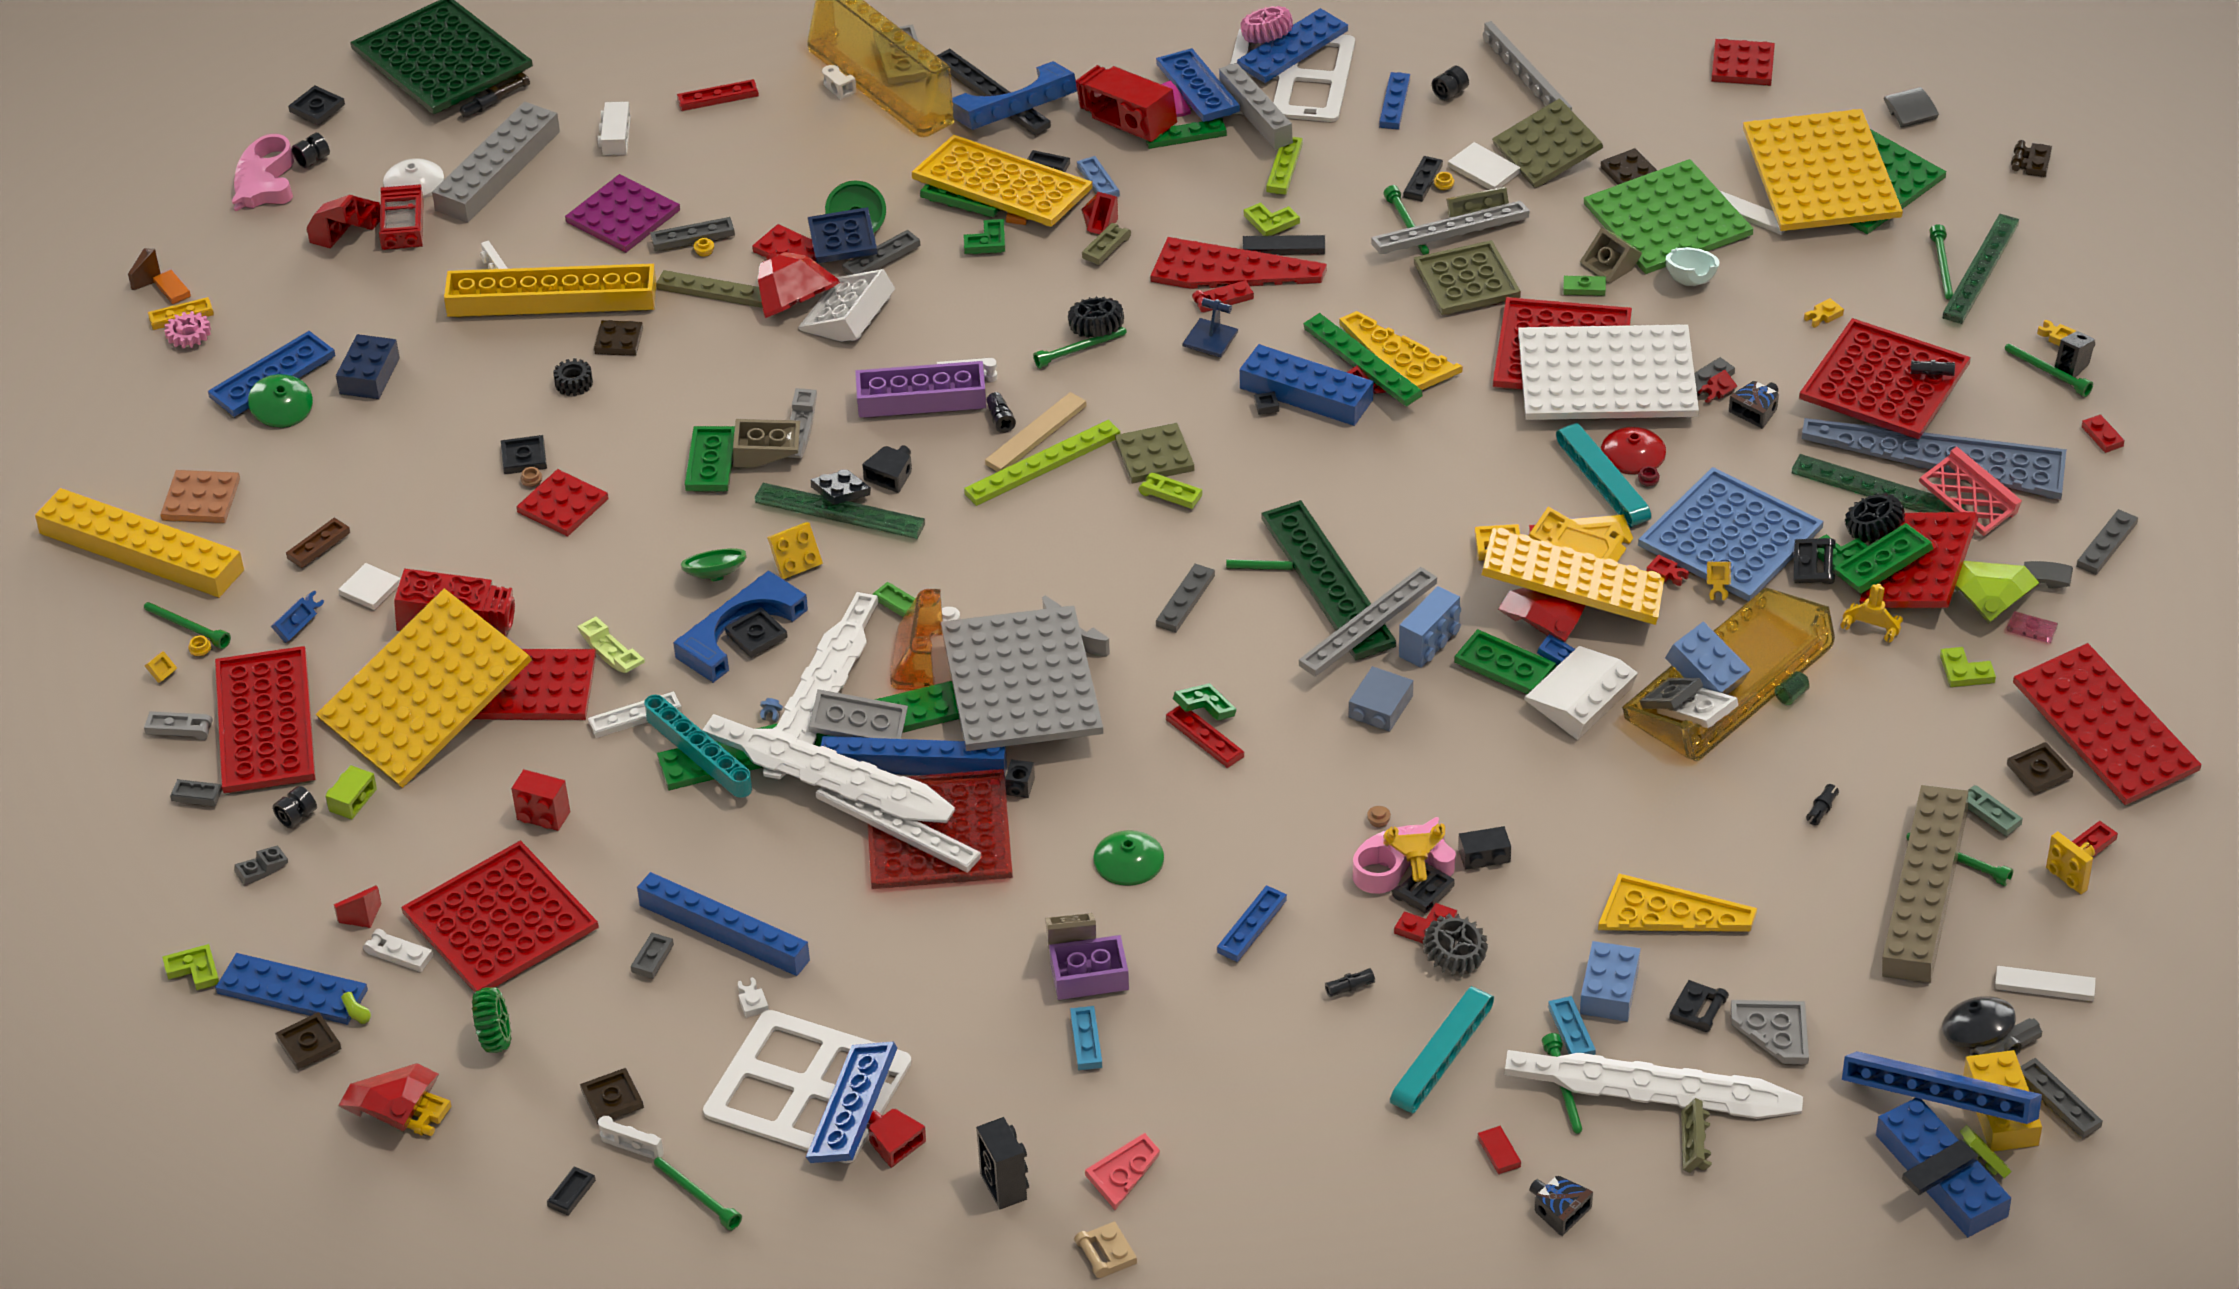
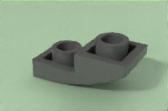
[2024,561,2073,588]
[234,845,288,885]

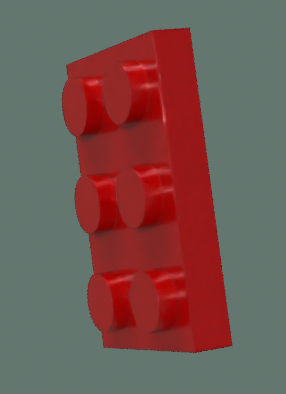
[752,224,816,261]

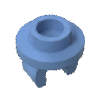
[760,698,783,722]

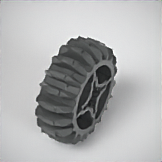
[1423,913,1488,976]

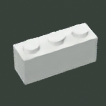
[598,102,631,156]

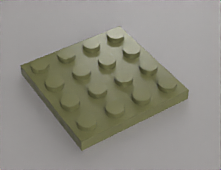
[1492,98,1603,189]
[1414,240,1521,315]

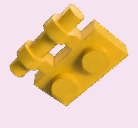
[407,1092,452,1136]

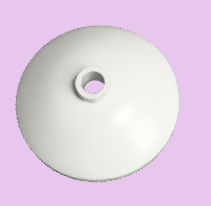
[383,159,444,201]

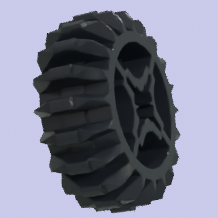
[1068,296,1124,338]
[1845,493,1905,543]

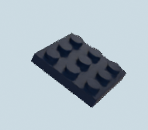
[807,207,878,264]

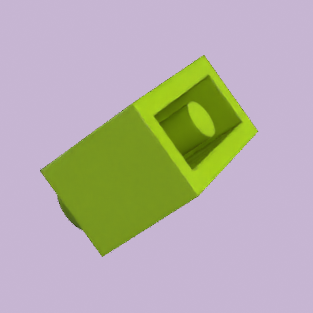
[325,765,377,820]

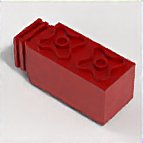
[1076,65,1178,142]
[394,568,515,637]

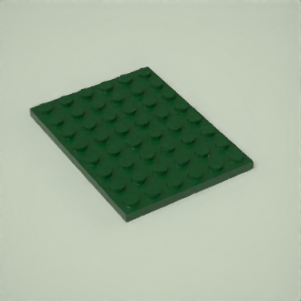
[350,0,533,114]

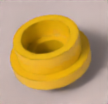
[1434,172,1454,190]
[694,238,714,257]
[188,636,211,656]

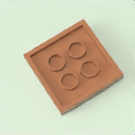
[160,470,240,523]

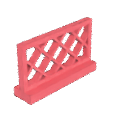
[1919,446,2022,536]

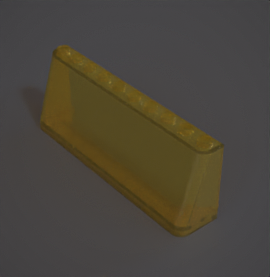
[807,0,954,137]
[1622,587,1835,761]

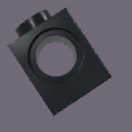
[1005,759,1035,798]

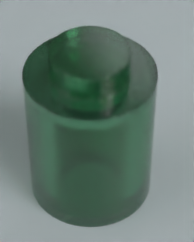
[1775,671,1810,705]

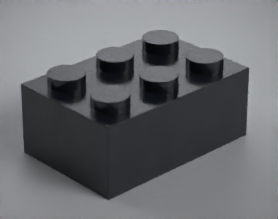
[976,1117,1029,1210]

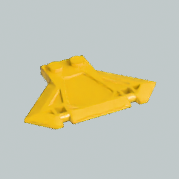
[1529,506,1633,562]

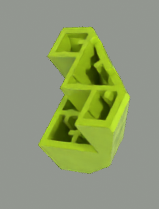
[1955,561,2039,624]

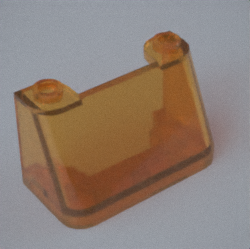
[890,589,943,690]

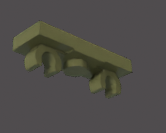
[1446,187,1509,218]
[1681,1098,1712,1173]

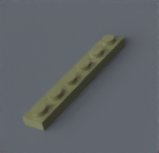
[656,270,763,308]

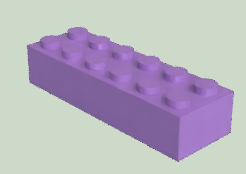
[855,361,986,418]

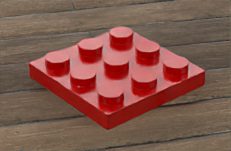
[1711,39,1775,86]
[516,469,609,537]

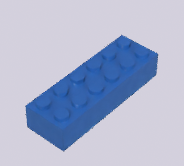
[1239,344,1373,426]
[1876,1098,2012,1238]

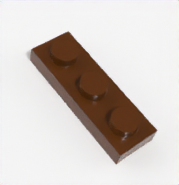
[286,517,350,568]

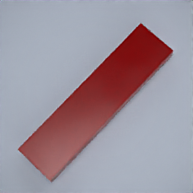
[677,79,759,111]
[1166,706,1244,768]

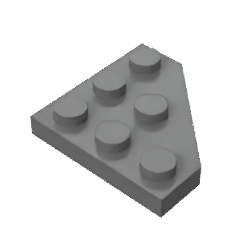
[1731,1000,1809,1064]

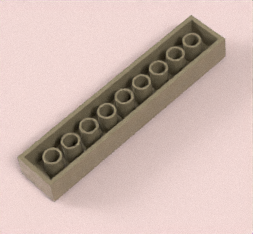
[1882,785,1968,983]

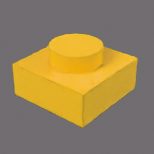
[144,651,177,683]

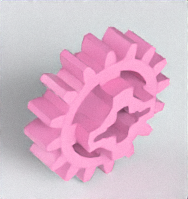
[164,311,211,348]

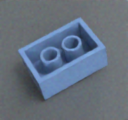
[1399,586,1461,668]
[1665,621,1751,695]
[1580,941,1641,1022]

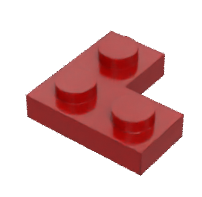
[1394,903,1458,944]

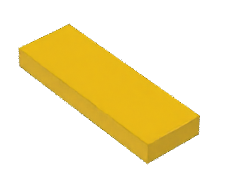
[148,297,214,330]

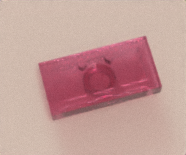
[2007,611,2058,643]

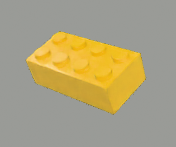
[1963,1050,2042,1152]

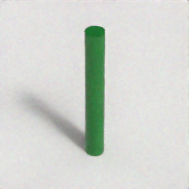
[1226,559,1293,570]

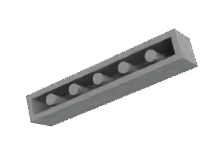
[1219,63,1293,149]

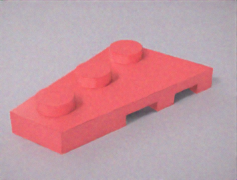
[1085,1133,1160,1210]

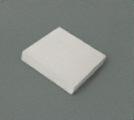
[338,563,401,610]

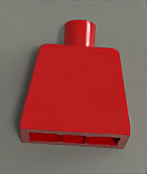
[868,1108,926,1168]

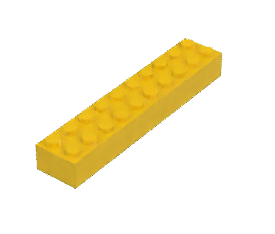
[444,264,657,317]
[35,488,244,598]

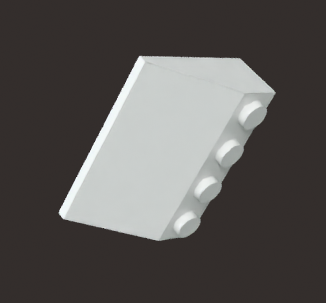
[798,269,895,342]
[1524,646,1638,740]

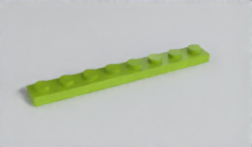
[964,419,1121,506]

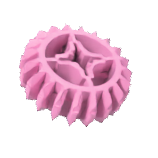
[1240,6,1293,44]

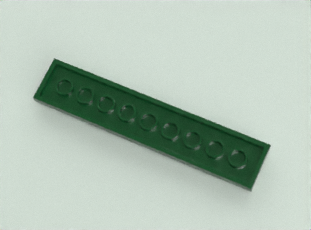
[1261,500,1396,660]

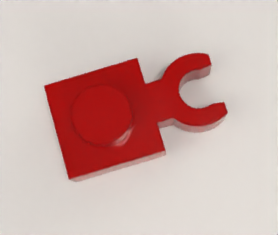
[1698,370,1738,403]
[1646,554,1689,586]

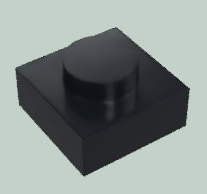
[1254,391,1279,415]

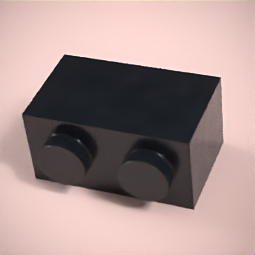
[1458,826,1511,870]

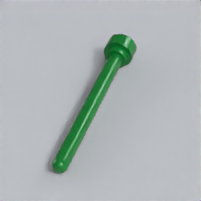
[1383,185,1430,255]
[1929,224,1953,300]
[1033,327,1127,369]
[2004,343,2094,397]
[144,602,231,649]
[1906,833,2014,886]
[1541,1033,1582,1134]
[654,1157,742,1231]

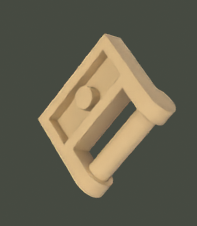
[1074,1221,1137,1278]

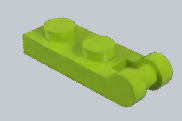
[1138,473,1202,509]

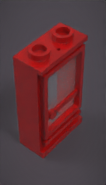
[379,184,424,250]

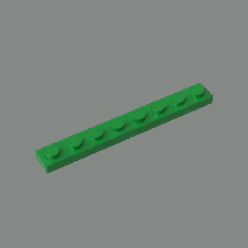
[1303,313,1423,407]

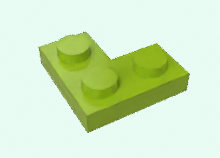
[1243,202,1300,236]
[1940,647,1996,687]
[162,944,219,990]
[1960,1124,2012,1179]

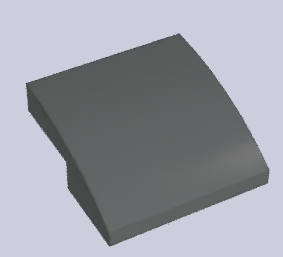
[1883,87,1939,128]

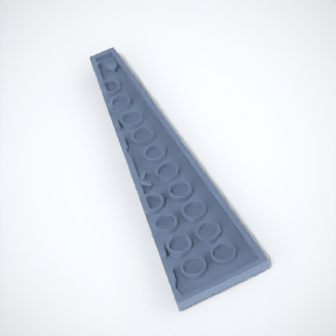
[1802,418,2067,500]

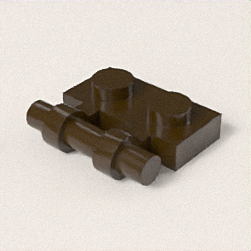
[2011,140,2052,177]

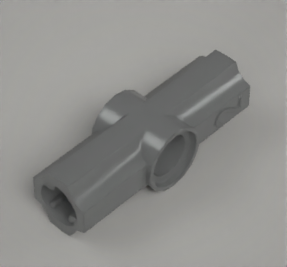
[1970,1018,2043,1056]

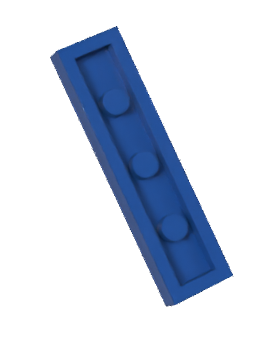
[1379,72,1410,129]
[1217,885,1287,962]

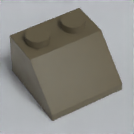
[1580,227,1642,283]

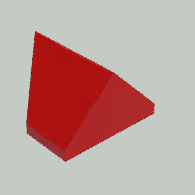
[1081,191,1118,235]
[333,885,382,928]

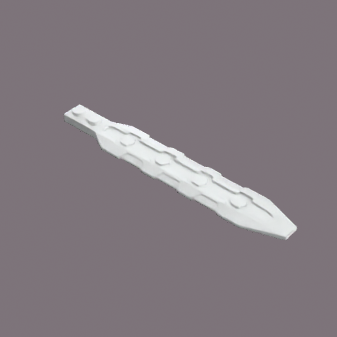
[763,592,878,779]
[702,714,955,823]
[1504,1050,1803,1119]

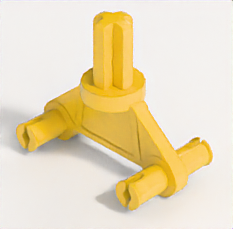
[1840,584,1903,642]
[1383,823,1445,882]

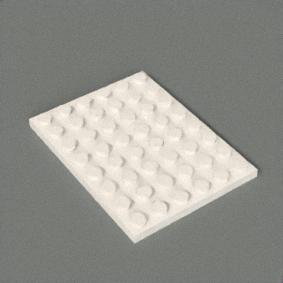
[1518,324,1699,420]

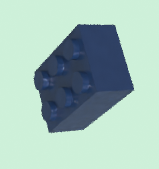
[336,334,400,399]

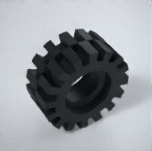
[553,358,593,396]

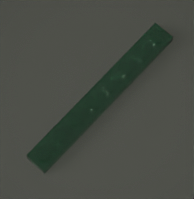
[1942,214,2019,324]
[1792,454,1966,513]
[755,483,925,539]

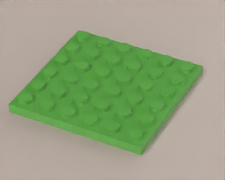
[1584,159,1754,274]

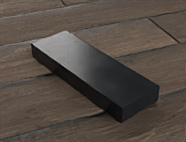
[1403,156,1443,202]
[1902,1139,1978,1195]

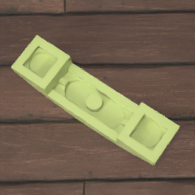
[577,617,645,673]

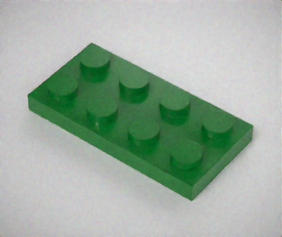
[685,426,735,491]
[1834,523,1934,594]
[1454,629,1556,694]

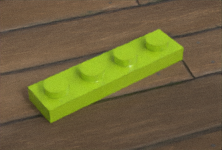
[1266,137,1303,195]

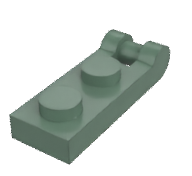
[1968,785,2023,836]

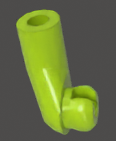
[341,992,371,1024]

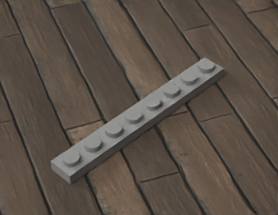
[1483,21,1572,111]
[1371,201,1530,254]
[1299,567,1437,677]

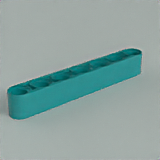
[1556,423,1652,527]
[644,694,752,798]
[1390,986,1494,1114]

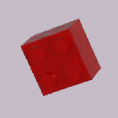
[511,769,571,831]

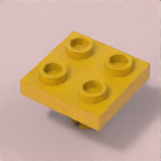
[767,522,823,579]
[2046,831,2095,894]

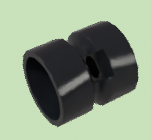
[1431,65,1469,101]
[292,132,330,168]
[272,786,317,828]

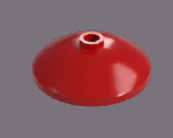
[1601,427,1666,475]

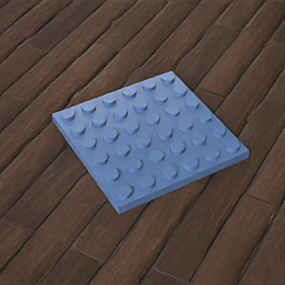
[1638,467,1824,602]

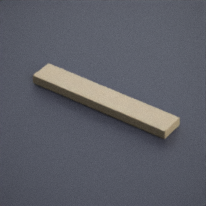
[985,392,1087,472]

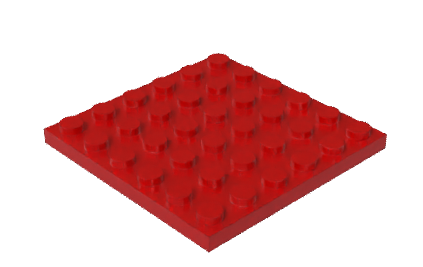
[1493,297,1632,389]
[1799,318,1971,439]
[401,840,599,992]

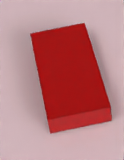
[1477,1125,1521,1175]

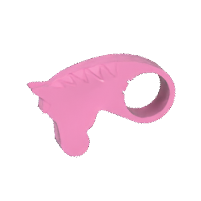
[232,134,294,211]
[1352,817,1456,894]

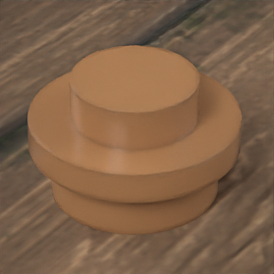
[520,467,542,487]
[1367,806,1391,827]

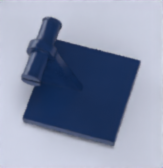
[1182,298,1238,357]

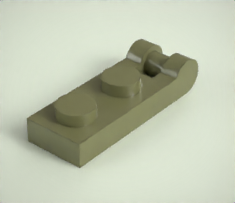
[1082,223,1131,265]

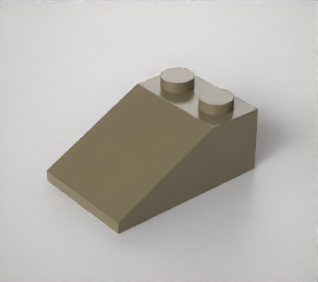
[733,419,800,468]
[1045,913,1096,949]

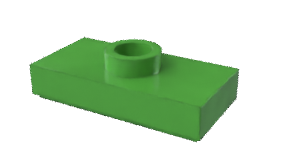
[1563,275,1606,296]
[873,582,921,619]

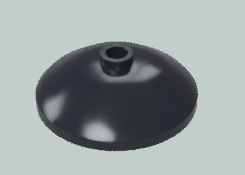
[1942,996,2016,1047]

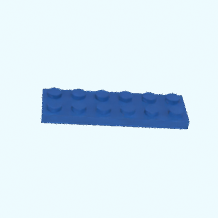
[1237,8,1348,83]
[1156,48,1240,122]
[208,331,336,417]
[215,953,368,1025]
[806,1041,898,1163]

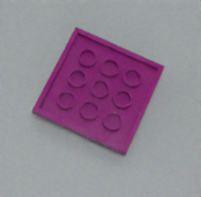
[565,174,680,253]

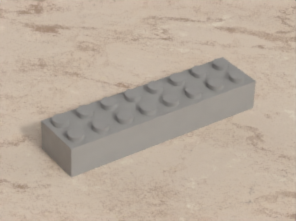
[432,102,560,223]

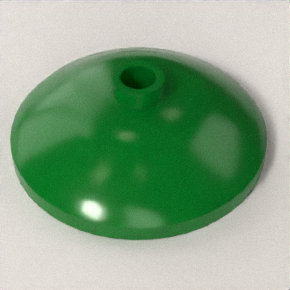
[825,180,886,233]
[248,374,313,427]
[681,548,747,581]
[1094,830,1164,886]

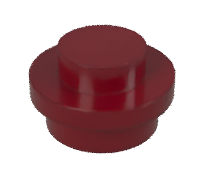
[1638,466,1660,486]

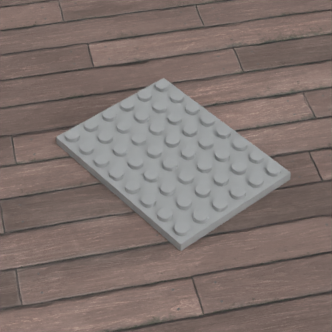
[941,606,1103,751]

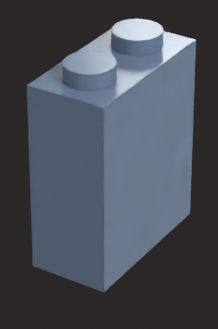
[1349,666,1414,732]

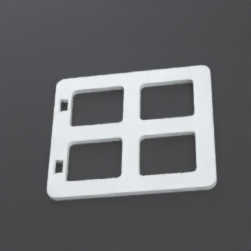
[1230,28,1355,122]
[703,1010,911,1164]

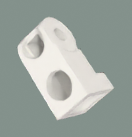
[822,65,857,100]

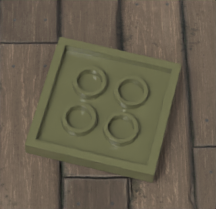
[1115,423,1195,484]

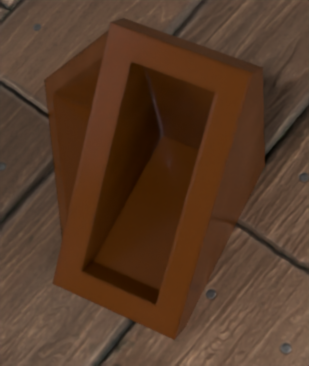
[128,248,161,290]

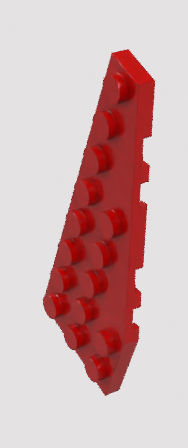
[1150,237,1327,289]

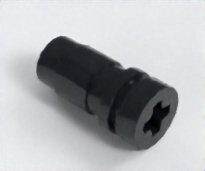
[986,392,1016,433]

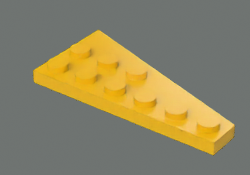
[1339,311,1463,390]
[1598,873,1757,932]

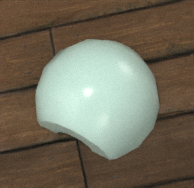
[1666,248,1719,286]

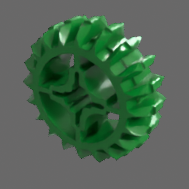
[472,987,512,1053]

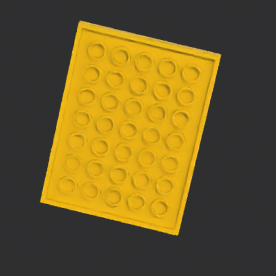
[1743,109,1903,231]
[315,588,532,788]

